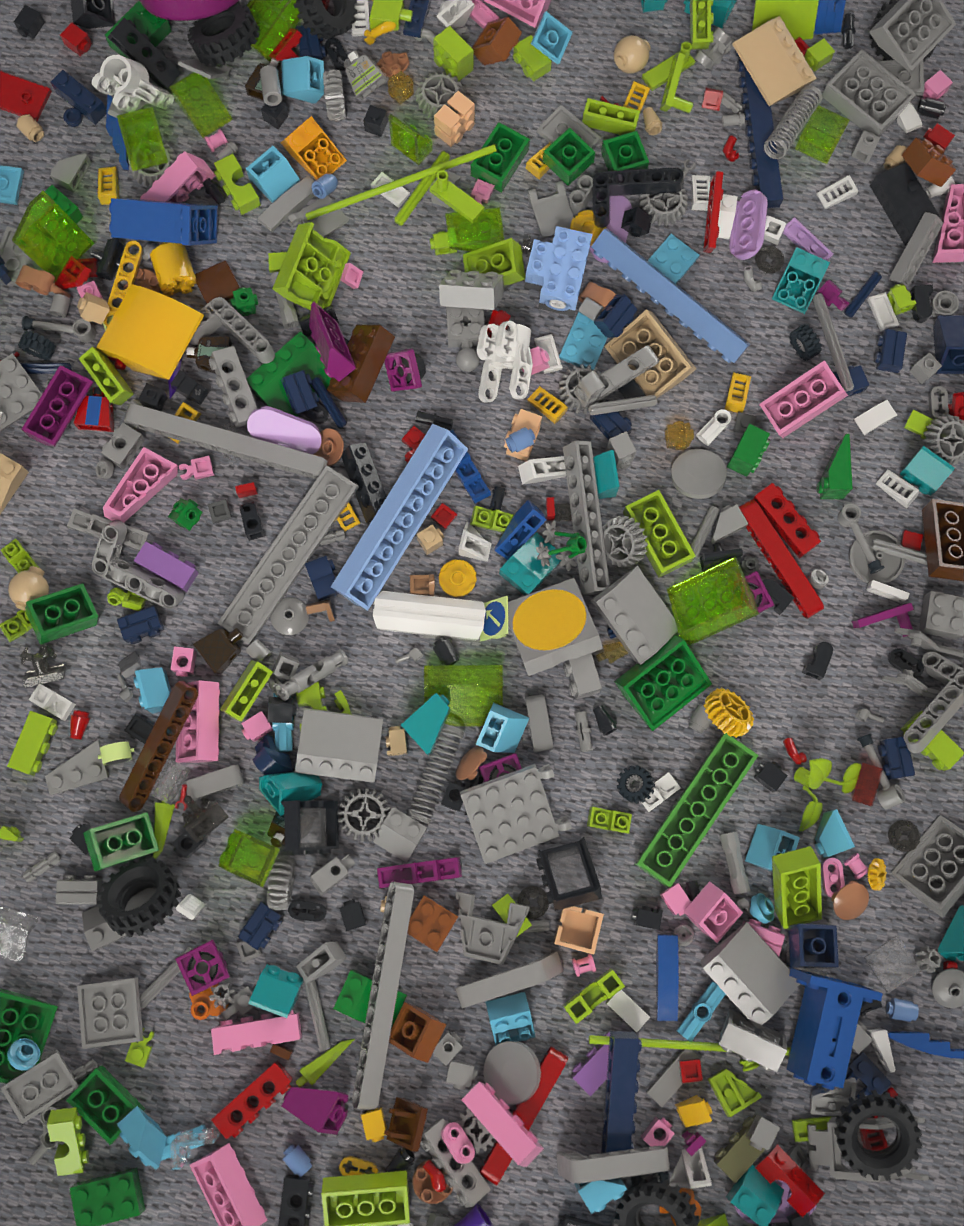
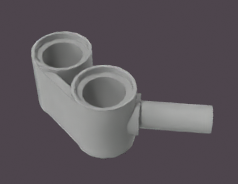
[569,172,593,214]
[28,1104,63,1165]

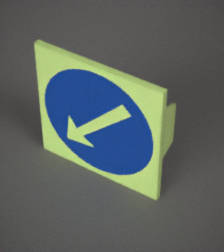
[480,596,508,641]

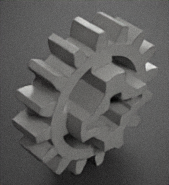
[454,1107,495,1154]

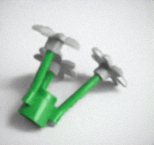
[536,520,587,571]

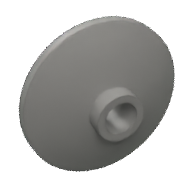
[270,597,309,635]
[932,968,964,1008]

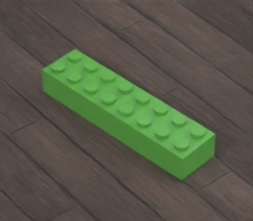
[634,733,759,888]

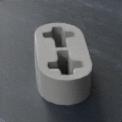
[928,386,949,419]

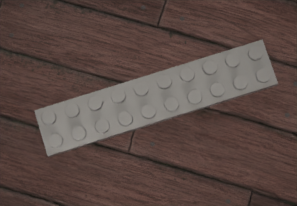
[217,465,359,645]

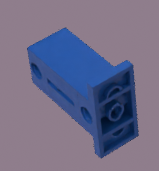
[109,198,218,246]
[786,968,883,1090]

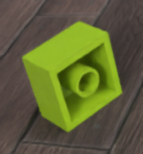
[433,26,474,82]

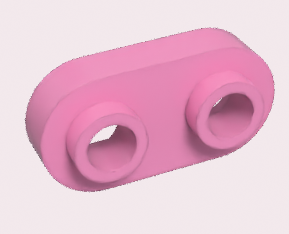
[821,858,845,898]
[441,1122,475,1164]

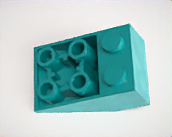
[772,247,830,314]

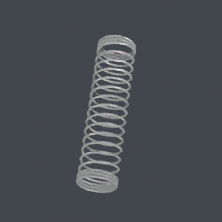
[764,85,822,159]
[407,724,465,825]

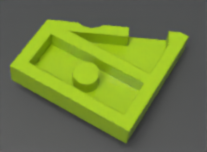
[707,1069,762,1117]

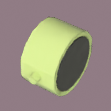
[98,742,135,765]

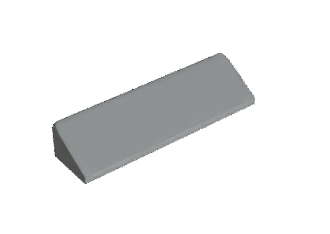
[889,212,943,289]

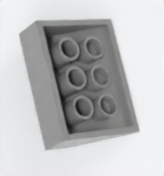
[869,0,956,72]
[822,49,916,137]
[591,566,681,665]
[295,708,383,783]
[891,815,964,918]
[700,921,800,1029]

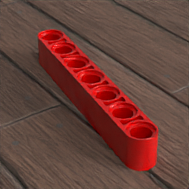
[739,499,824,619]
[479,1046,569,1186]

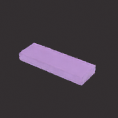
[783,217,833,261]

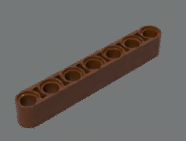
[119,681,198,812]

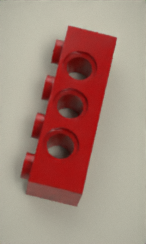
[753,483,821,559]
[211,1060,293,1140]

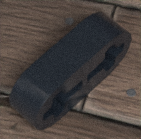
[325,38,348,71]
[301,403,328,424]
[888,648,924,678]
[288,901,327,922]

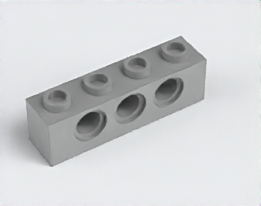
[209,346,257,428]
[420,1118,491,1207]

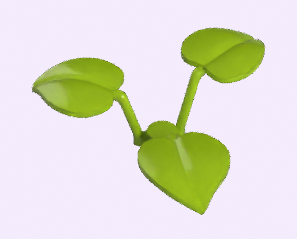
[794,758,862,832]

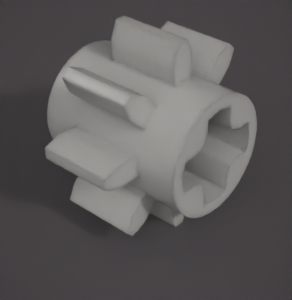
[915,946,941,973]
[209,982,235,1009]

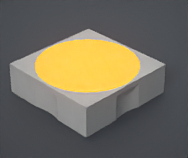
[508,578,603,676]

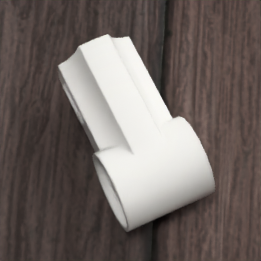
[696,409,731,446]

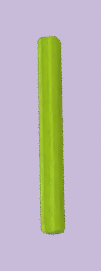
[394,151,450,226]

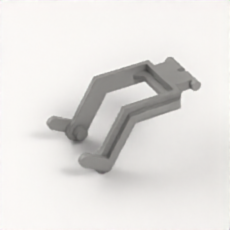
[881,628,964,699]
[807,1116,929,1182]

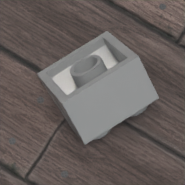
[373,807,428,863]

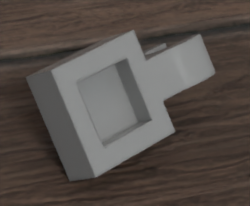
[222,986,255,1020]

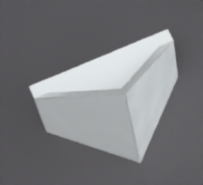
[436,0,475,29]
[459,521,492,561]
[669,1147,711,1189]

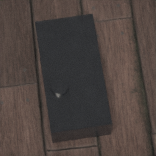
[870,162,943,246]

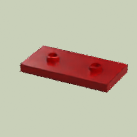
[0,71,52,122]
[703,171,723,253]

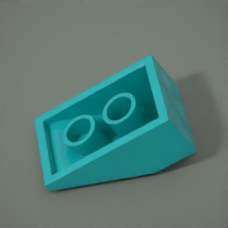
[499,533,561,596]

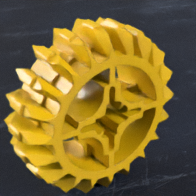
[704,687,754,738]

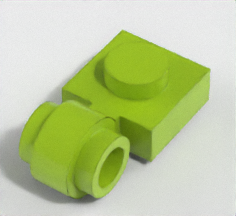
[107,587,147,611]

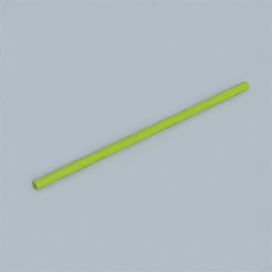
[305,144,497,221]
[588,1035,791,1056]

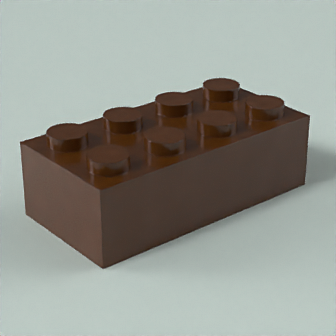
[327,325,395,403]
[922,499,964,581]

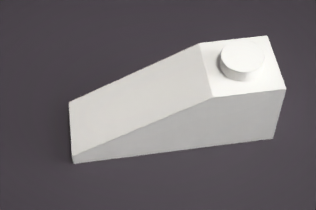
[518,456,566,484]

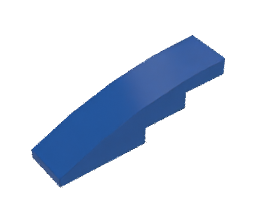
[106,95,130,170]
[450,430,491,504]
[656,934,679,1021]
[887,1031,964,1059]

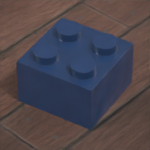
[788,924,839,969]

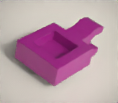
[815,280,850,311]
[681,1130,707,1156]

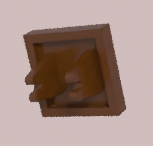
[384,1097,428,1152]

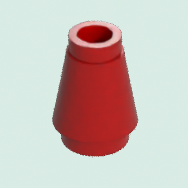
[70,710,90,740]

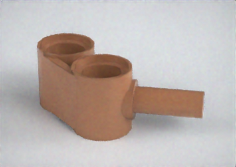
[15,265,71,298]
[578,282,616,311]

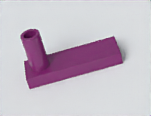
[851,603,914,637]

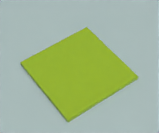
[752,0,819,40]

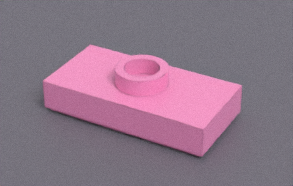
[470,0,500,29]

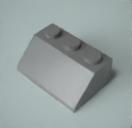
[719,1009,787,1072]

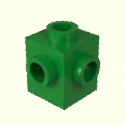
[230,287,258,316]
[168,498,203,531]

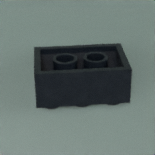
[71,0,116,29]

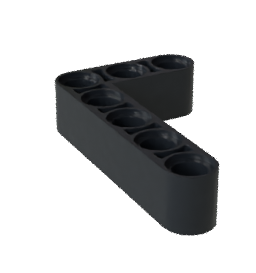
[593,168,684,228]

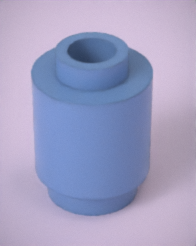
[312,174,338,199]
[505,427,536,453]
[886,998,919,1022]
[282,1144,312,1178]

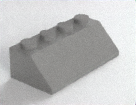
[82,888,170,951]

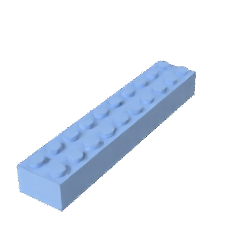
[331,424,468,611]

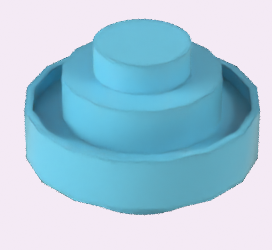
[750,893,774,924]
[7,1038,40,1070]

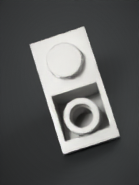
[764,216,786,245]

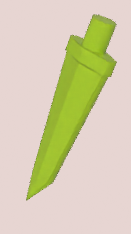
[153,793,175,859]
[295,1039,355,1088]

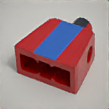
[74,387,114,432]

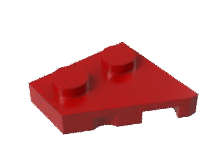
[54,256,91,289]

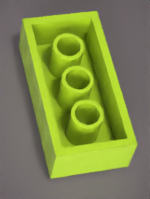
[623,490,696,578]
[772,846,822,929]
[321,1171,410,1226]

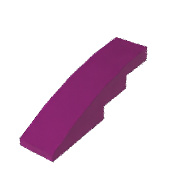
[377,857,462,888]

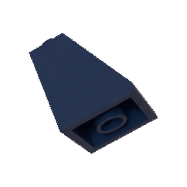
[933,315,964,374]

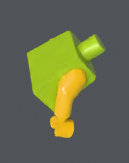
[364,0,413,45]

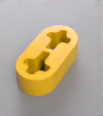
[339,1156,378,1176]

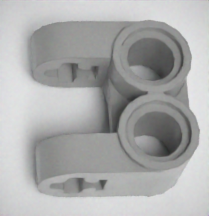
[694,27,735,70]

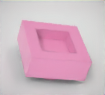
[340,263,363,289]

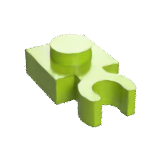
[125,1027,155,1068]

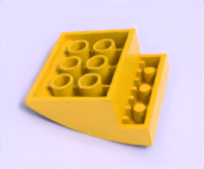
[96,284,204,380]

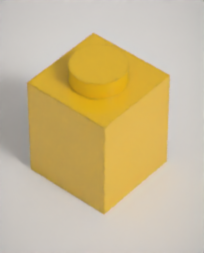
[361,1107,387,1142]

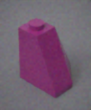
[281,1087,348,1135]

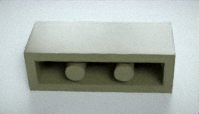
[714,1115,777,1183]

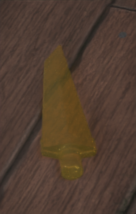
[596,641,628,664]

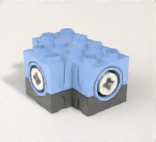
[524,226,592,317]

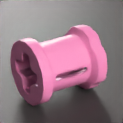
[204,129,228,152]
[843,853,869,880]
[572,954,596,977]

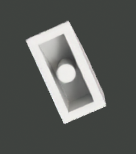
[718,194,738,239]

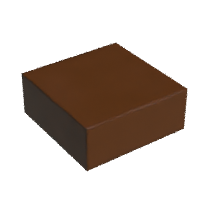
[270,1043,294,1060]

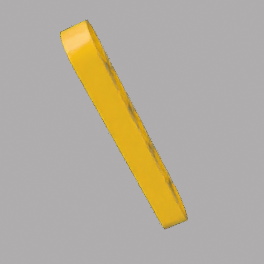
[103,241,143,327]

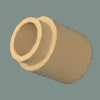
[17,114,44,142]
[884,145,907,170]

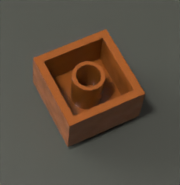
[472,17,522,65]
[902,137,956,187]
[407,895,459,952]
[389,1002,447,1063]

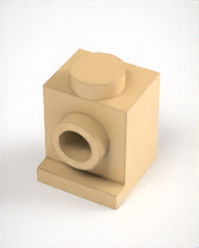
[386,726,408,756]

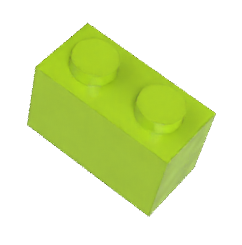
[512,35,552,82]

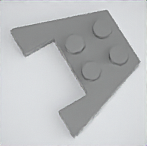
[455,891,530,964]

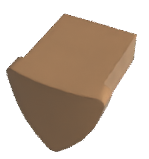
[410,574,435,596]
[306,599,335,622]

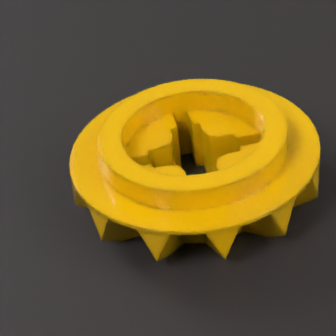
[868,858,887,891]

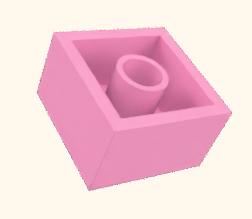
[684,881,743,943]

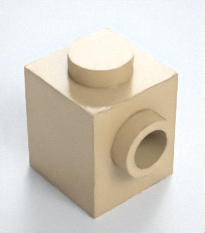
[77,292,110,325]
[416,524,444,555]

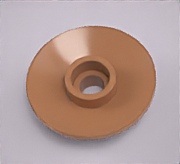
[314,429,344,466]

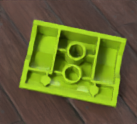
[272,222,351,311]

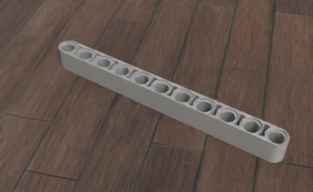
[123,404,328,479]
[352,882,414,1110]

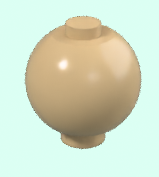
[614,35,650,74]
[8,566,49,610]

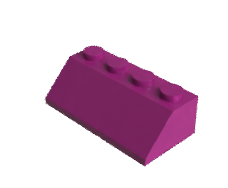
[309,302,356,382]
[21,365,93,447]

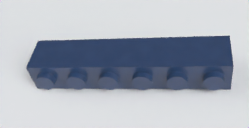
[601,1031,642,1154]

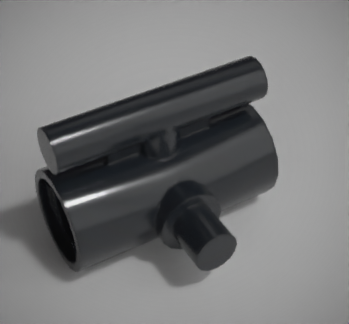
[91,237,127,281]
[700,542,743,580]

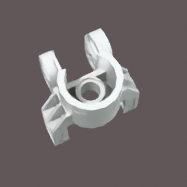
[92,55,174,112]
[477,321,533,403]

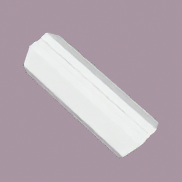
[373,591,486,641]

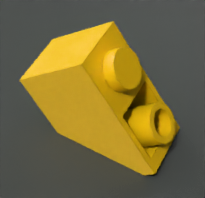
[675,1095,713,1127]

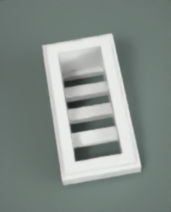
[352,0,370,36]
[692,175,710,211]
[817,175,858,209]
[876,469,919,508]
[176,894,205,920]
[866,1028,895,1073]

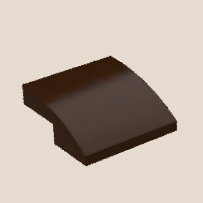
[195,260,240,304]

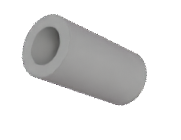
[260,65,282,106]

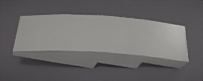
[258,176,315,232]
[67,509,149,551]

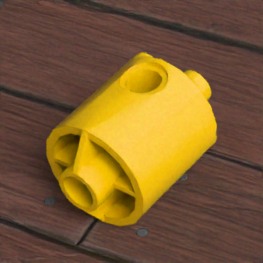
[150,242,196,297]

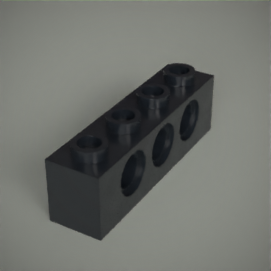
[107,18,181,90]
[341,442,387,523]
[278,1174,314,1226]

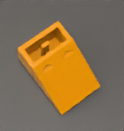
[280,116,347,180]

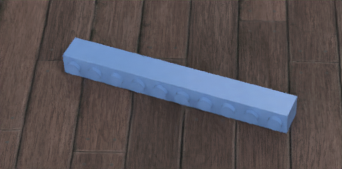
[591,229,750,363]

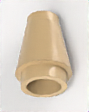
[643,107,663,136]

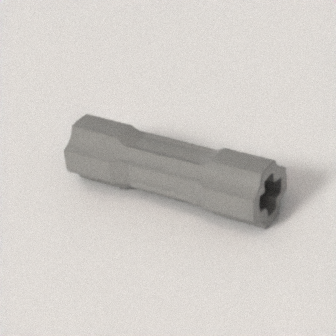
[271,272,299,329]
[720,832,750,894]

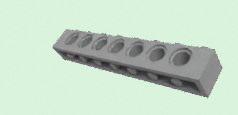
[563,441,610,596]

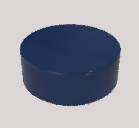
[63,108,83,127]

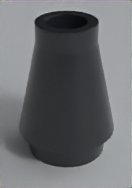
[593,705,618,736]
[385,1147,416,1172]

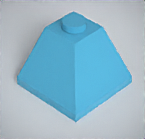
[531,11,573,65]
[815,809,855,857]

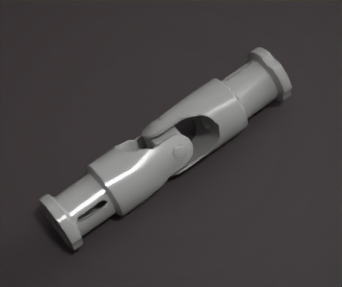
[276,649,348,701]

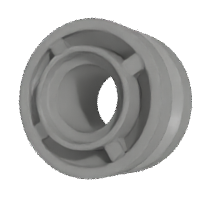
[930,291,959,319]

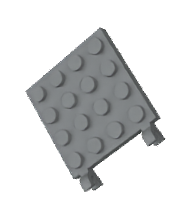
[459,764,572,864]

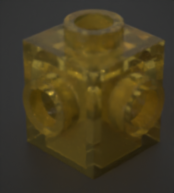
[387,71,414,105]
[665,421,694,450]

